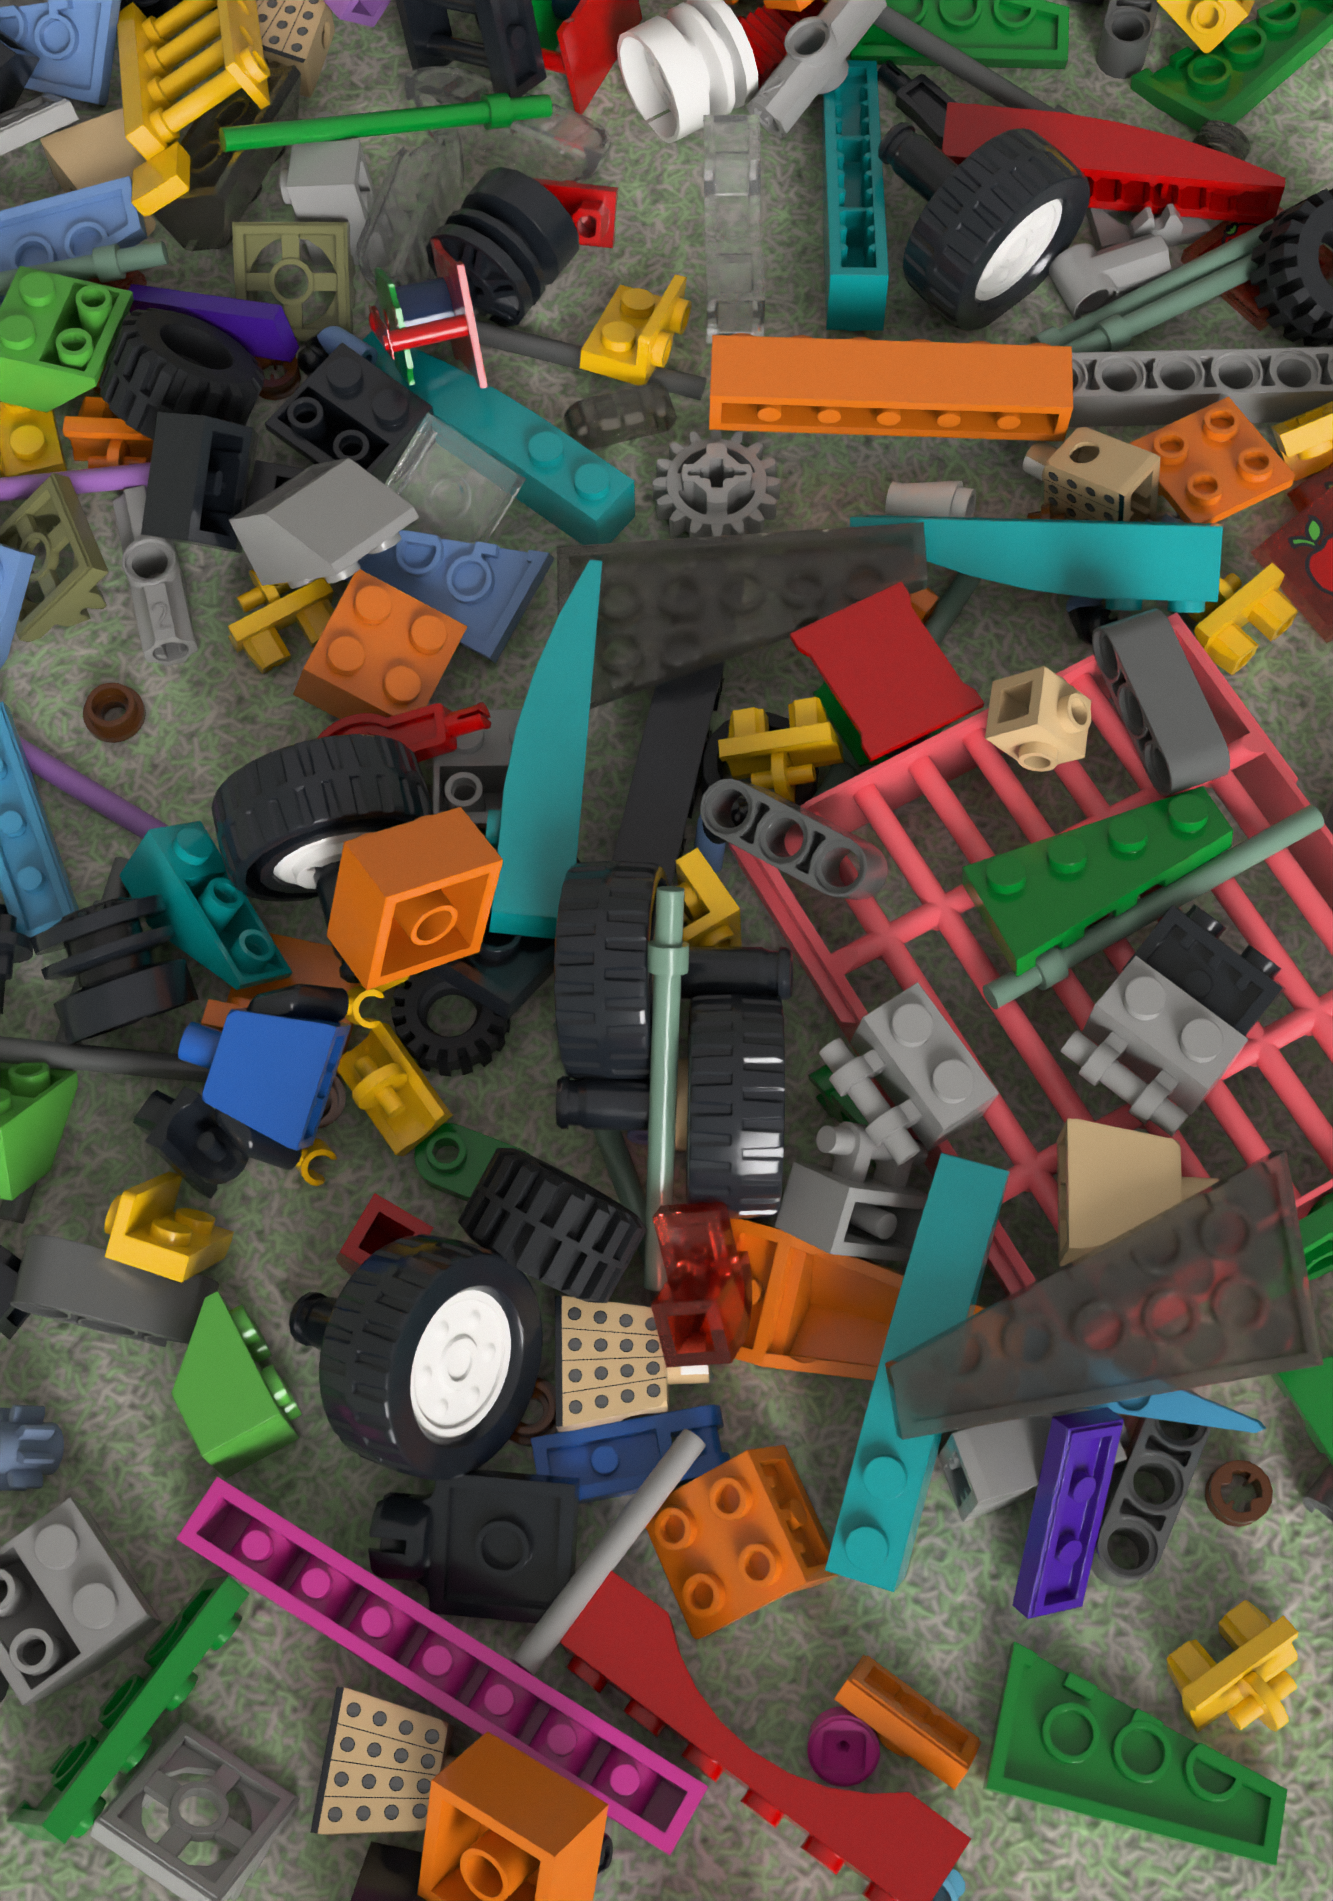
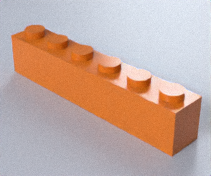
[709,333,1073,442]

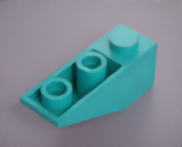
[119,821,293,990]

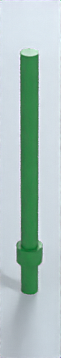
[219,92,552,152]

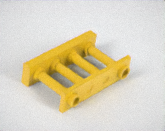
[117,0,270,160]

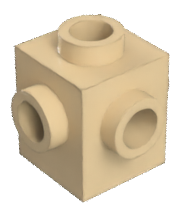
[985,666,1091,772]

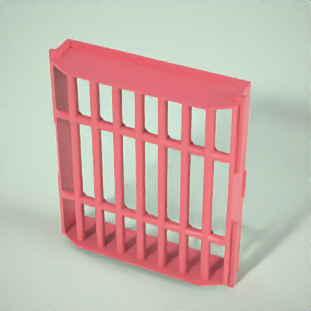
[729,612,1333,1357]

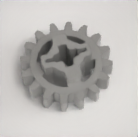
[653,430,781,552]

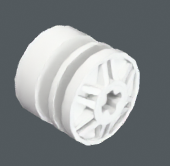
[617,0,759,143]

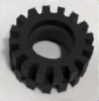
[391,970,511,1077]

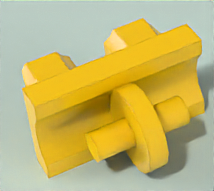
[1188,563,1298,676]
[228,569,334,674]
[718,697,844,803]
[337,1022,453,1157]
[1166,1600,1298,1733]

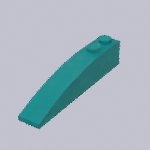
[822,60,889,332]
[362,331,635,556]
[850,514,1223,613]
[485,560,602,939]
[825,1153,1010,1592]

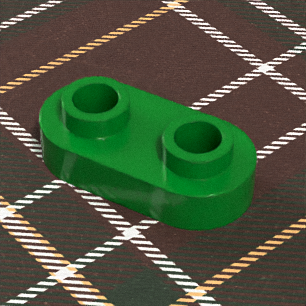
[414,1123,529,1202]

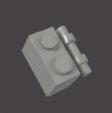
[280,111,384,266]
[1060,956,1248,1137]
[819,982,999,1165]
[775,1121,929,1262]

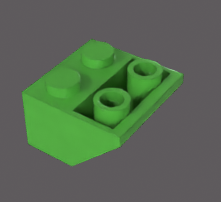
[0,266,134,412]
[0,1062,79,1201]
[171,1291,303,1479]

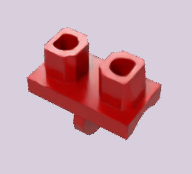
[533,178,619,248]

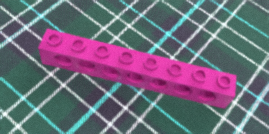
[176,1476,708,1856]

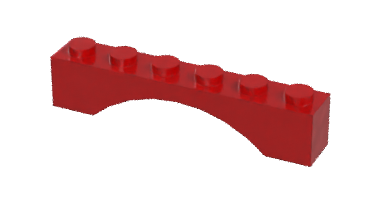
[560,1570,971,1901]

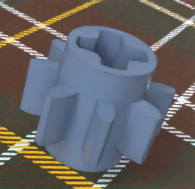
[0,1405,64,1491]

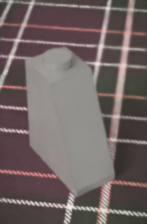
[938,1405,1129,1522]

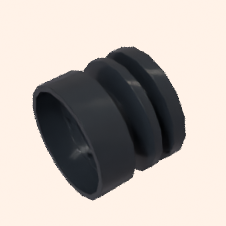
[426,167,579,327]
[30,894,199,1045]

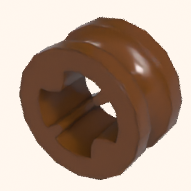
[254,355,301,401]
[1205,1460,1273,1527]

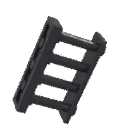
[396,0,547,98]

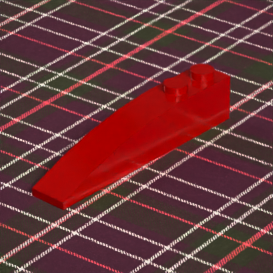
[942,102,1286,224]

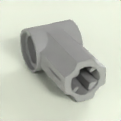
[1049,233,1172,320]

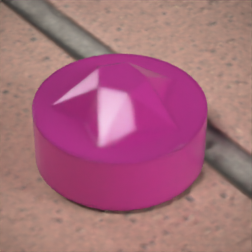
[807,1706,880,1787]

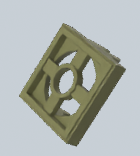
[232,222,356,341]
[0,473,109,642]

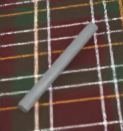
[511,1429,706,1676]

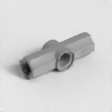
[746,0,887,138]
[113,485,198,666]

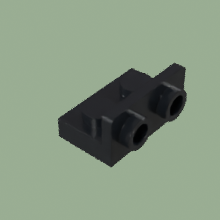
[1122,904,1285,1037]

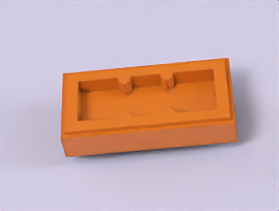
[834,1654,982,1790]

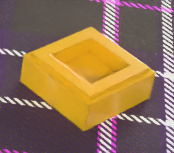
[131,141,190,217]

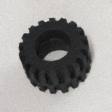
[1250,188,1333,347]
[99,308,264,440]
[458,1148,647,1303]

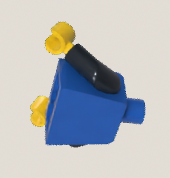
[178,983,384,1186]

